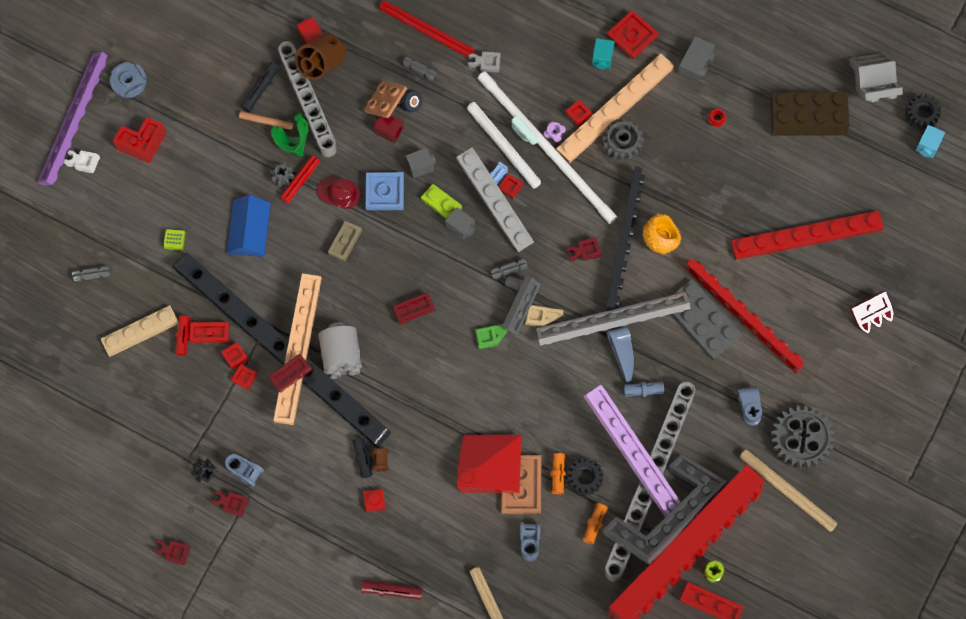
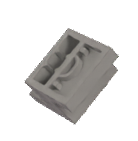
[849,52,903,102]

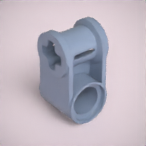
[738,386,762,426]
[225,454,264,487]
[520,522,540,562]

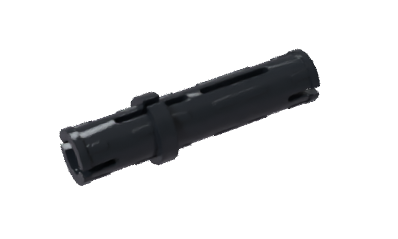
[240,62,280,113]

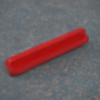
[280,156,319,203]

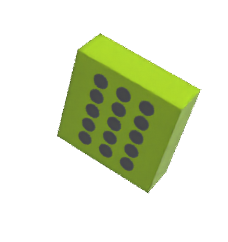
[163,229,186,251]

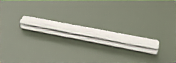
[467,102,541,189]

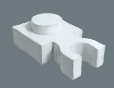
[64,150,100,173]

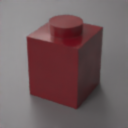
[373,115,404,144]

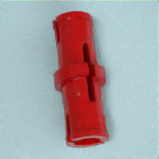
[175,316,191,356]

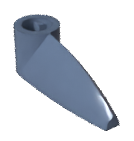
[607,326,634,383]

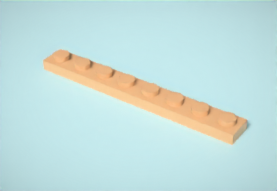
[556,54,674,164]
[274,274,322,425]

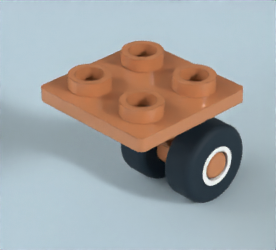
[364,81,422,118]

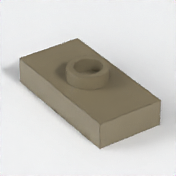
[328,221,362,262]

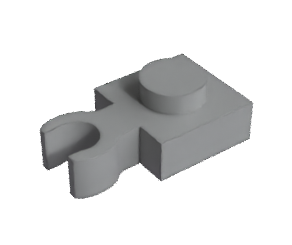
[468,52,501,73]

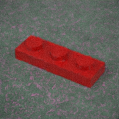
[679,582,744,619]

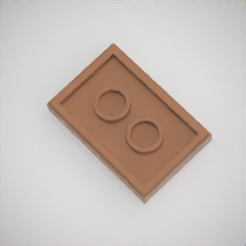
[501,455,541,514]

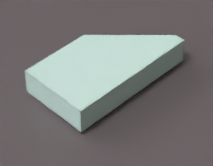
[512,116,539,145]

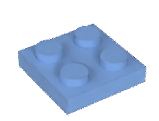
[366,172,404,210]

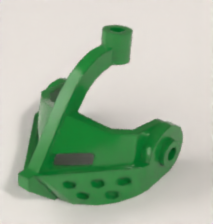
[271,112,309,157]

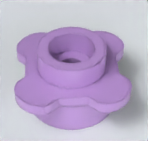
[544,122,565,142]

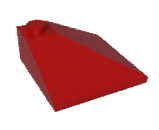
[457,435,522,493]

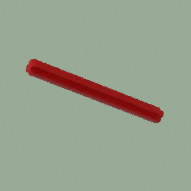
[379,0,475,58]

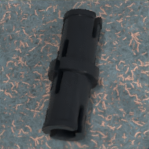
[352,437,373,478]

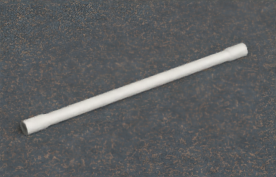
[478,71,618,224]

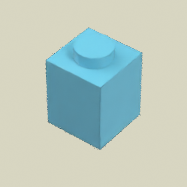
[916,125,945,158]

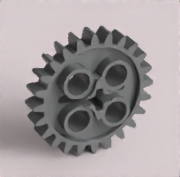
[771,405,836,469]

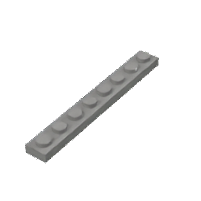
[536,292,691,346]

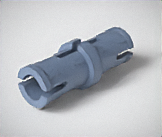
[624,381,664,397]

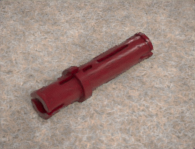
[361,580,423,600]

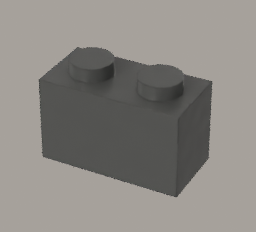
[678,36,716,83]

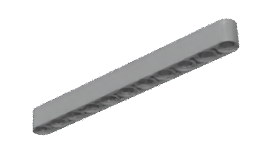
[605,382,695,582]

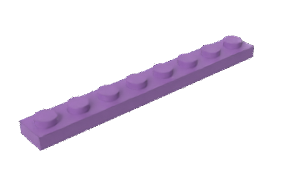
[38,52,108,186]

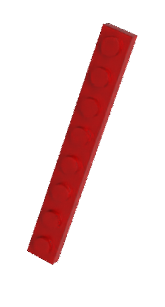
[731,211,884,260]
[686,258,804,374]

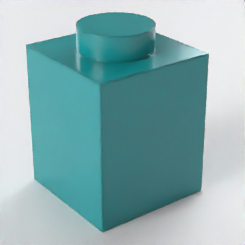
[592,38,614,69]

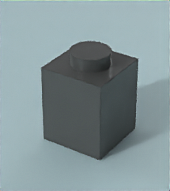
[406,148,436,179]
[445,207,476,241]

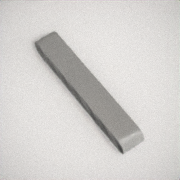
[278,41,337,157]

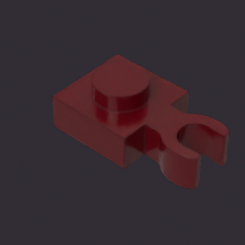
[566,237,602,262]
[212,491,249,518]
[153,541,191,566]

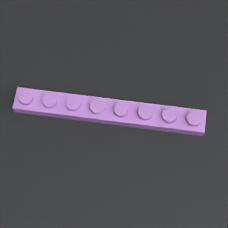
[584,385,681,518]

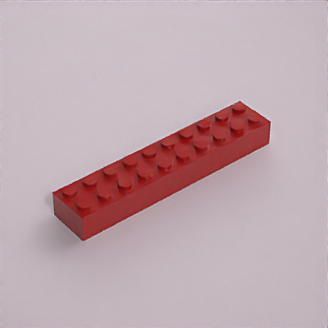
[608,465,765,619]

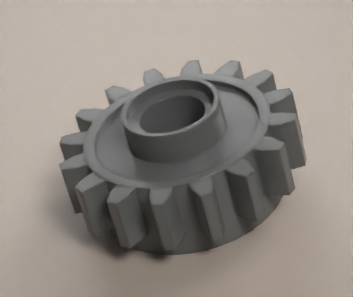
[603,120,644,161]

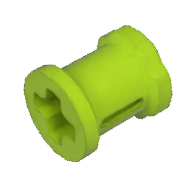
[704,561,724,583]

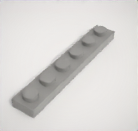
[456,147,534,253]

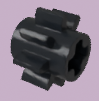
[190,458,216,483]

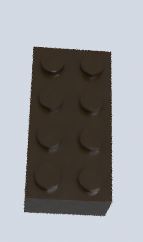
[770,92,850,136]

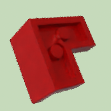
[113,117,166,164]

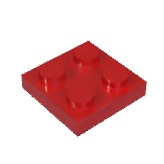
[606,10,659,60]

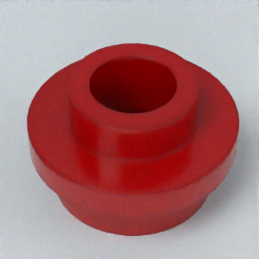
[708,109,727,127]

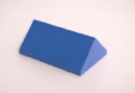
[227,195,271,257]

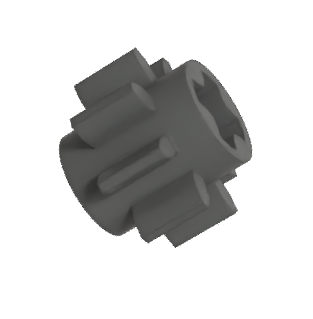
[271,162,294,187]

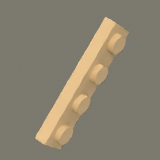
[101,306,178,357]

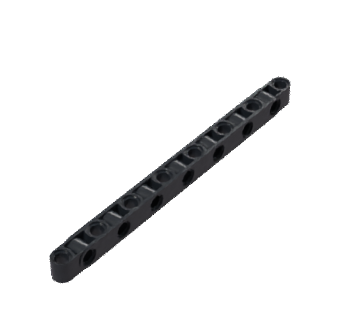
[172,252,391,448]

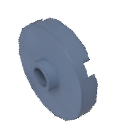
[110,62,147,98]

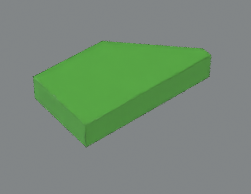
[475,324,508,349]

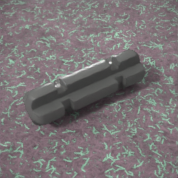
[403,56,437,81]
[491,258,528,279]
[72,265,110,281]

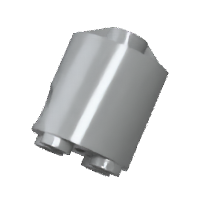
[319,323,362,379]

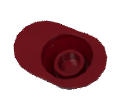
[317,176,361,209]

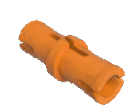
[550,453,566,494]
[582,503,608,544]

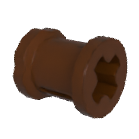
[372,449,389,472]

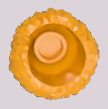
[643,213,681,254]

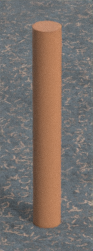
[239,111,294,131]

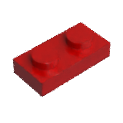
[190,322,230,343]

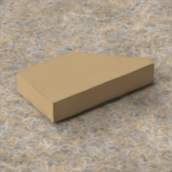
[525,305,564,327]

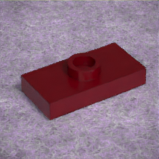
[392,292,435,325]
[268,354,312,393]

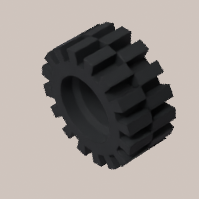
[905,94,941,131]
[568,458,603,496]

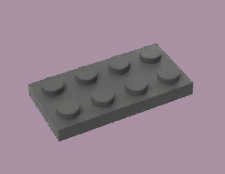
[672,279,743,360]

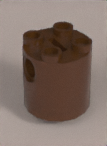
[295,32,346,80]

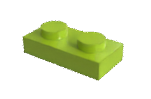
[421,184,462,219]

